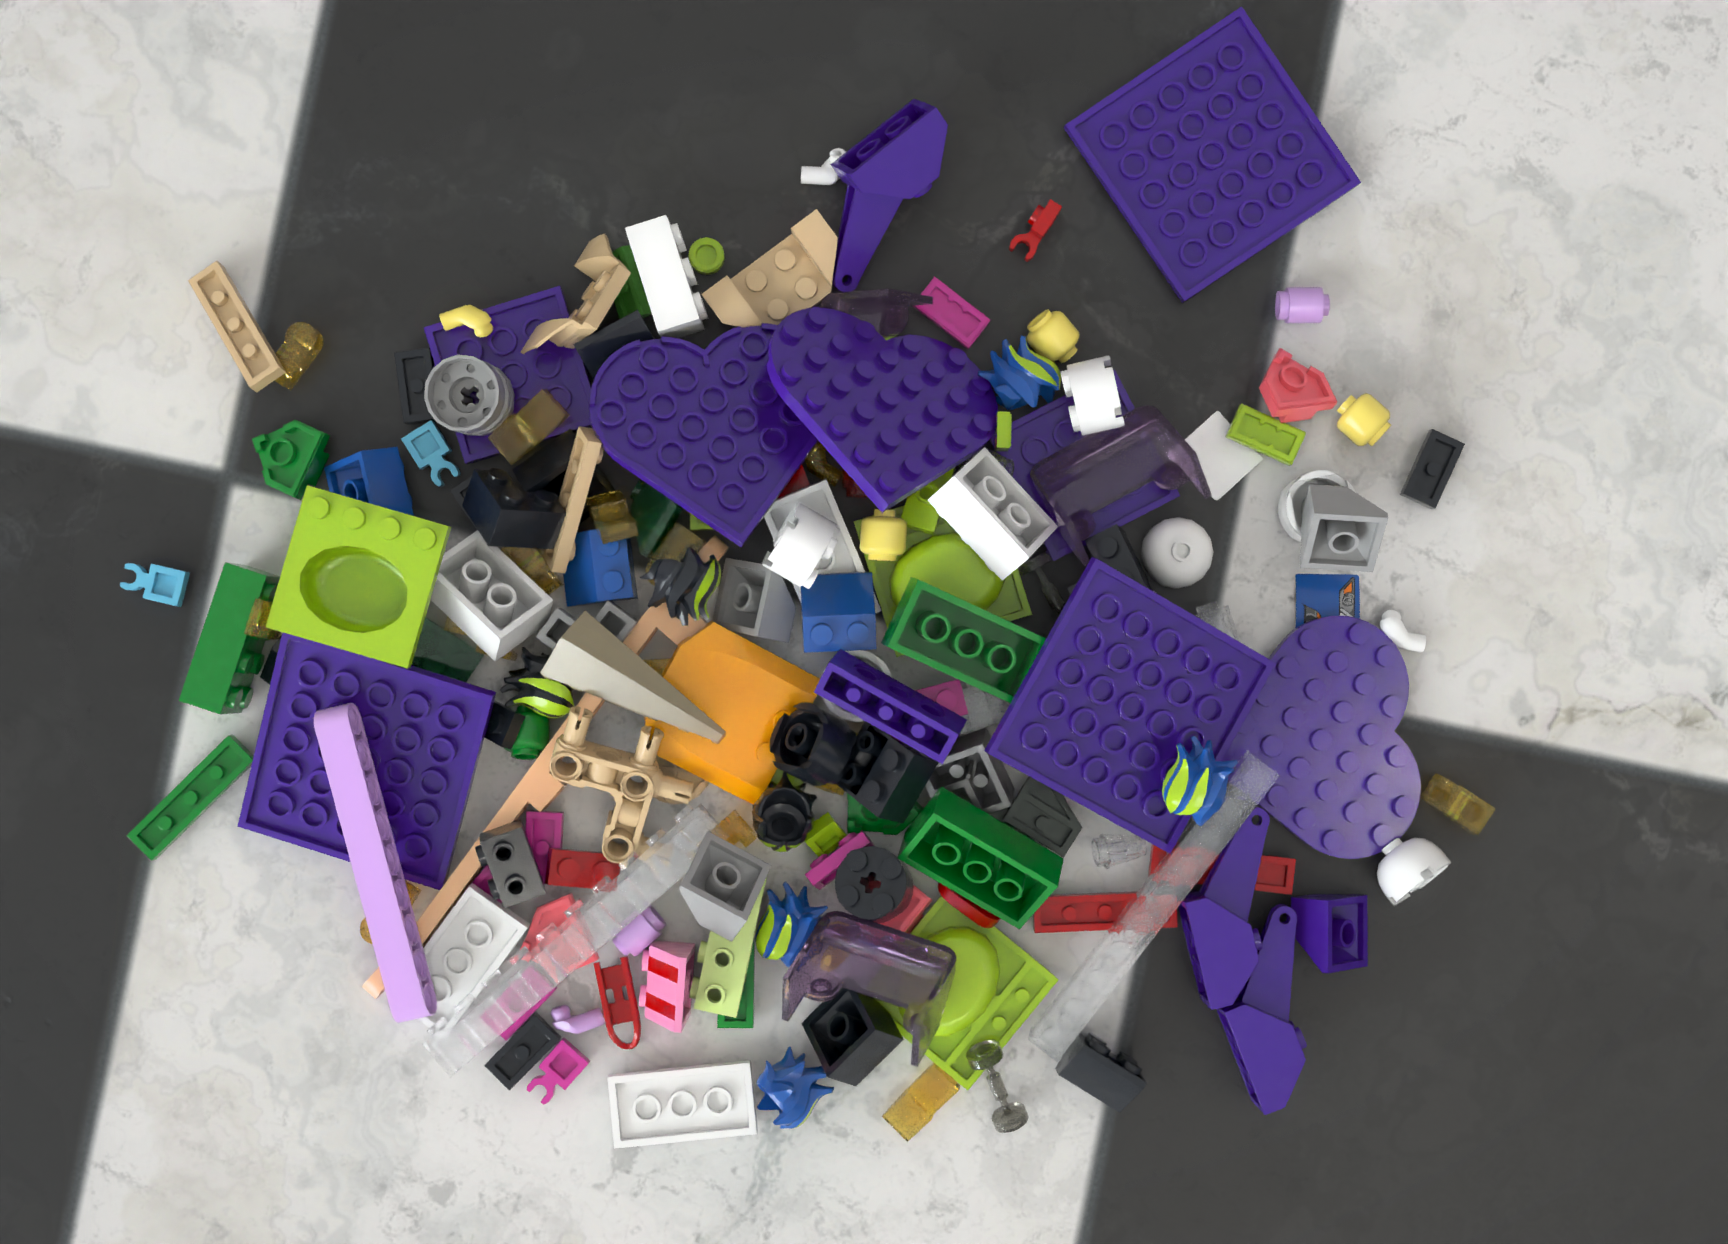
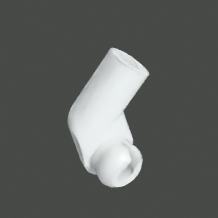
[801,148,846,185]
[1380,610,1426,652]

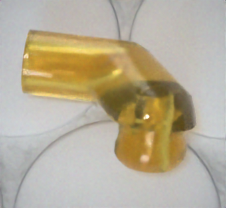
[805,441,844,487]

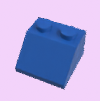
[324,447,414,516]
[563,526,638,607]
[801,572,877,653]

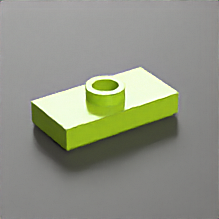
[1225,403,1306,466]
[901,467,956,535]

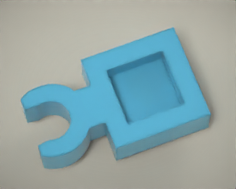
[401,420,460,487]
[120,563,190,607]

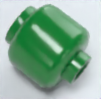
[503,706,550,760]

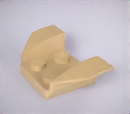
[701,209,838,328]
[521,234,631,354]

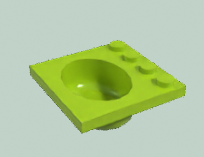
[266,485,452,668]
[853,505,1032,657]
[865,896,1059,1091]

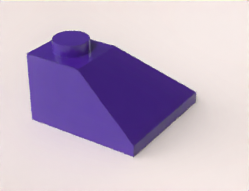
[1291,894,1368,974]

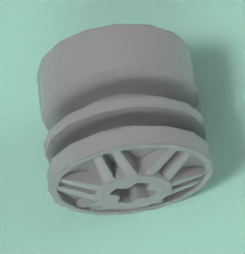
[424,355,515,436]

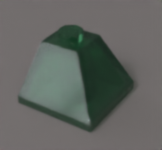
[630,480,684,561]

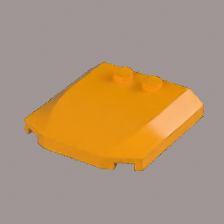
[644,620,820,805]

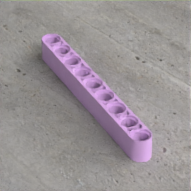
[314,703,437,1023]

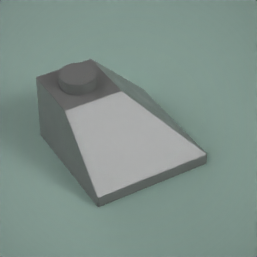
[1300,484,1388,572]
[712,558,796,643]
[679,831,772,942]

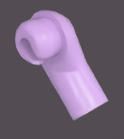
[551,1005,605,1034]

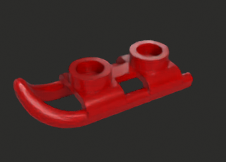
[593,956,641,1049]

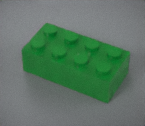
[179,562,280,715]
[881,577,1046,703]
[897,786,1064,930]

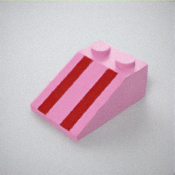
[639,940,696,1033]

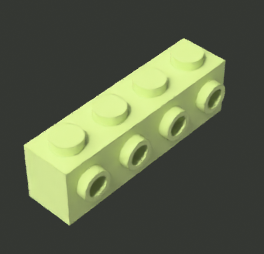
[689,875,768,1018]

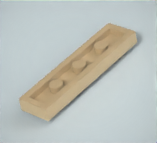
[188,261,286,393]
[543,426,603,574]

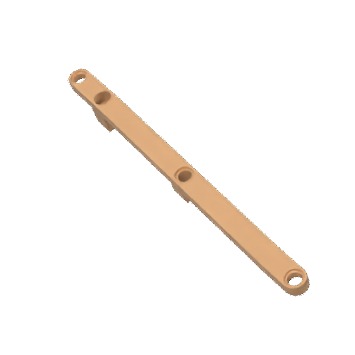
[362,535,729,999]

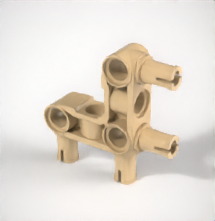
[549,706,694,866]

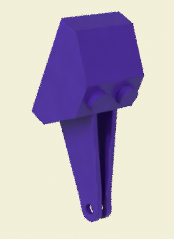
[830,99,948,293]
[1176,806,1270,1010]
[1216,904,1307,1115]

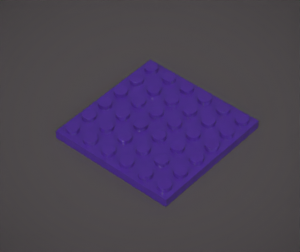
[1064,6,1361,304]
[984,557,1276,854]
[237,632,496,890]

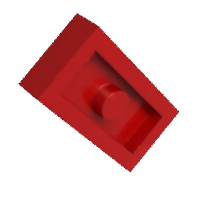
[545,847,621,891]

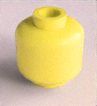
[1027,309,1080,363]
[1337,393,1391,446]
[860,509,907,561]

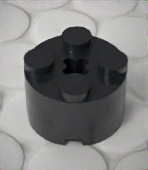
[769,702,857,786]
[835,846,914,923]

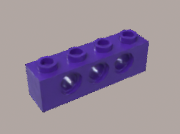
[814,649,968,764]

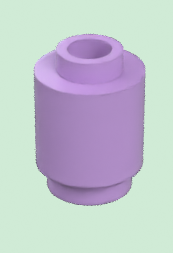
[1275,287,1330,323]
[612,904,666,956]

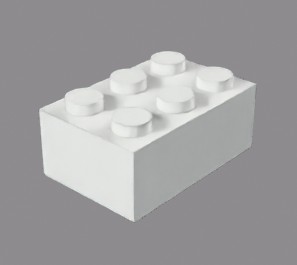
[625,215,708,338]
[928,447,1058,580]
[431,530,553,662]

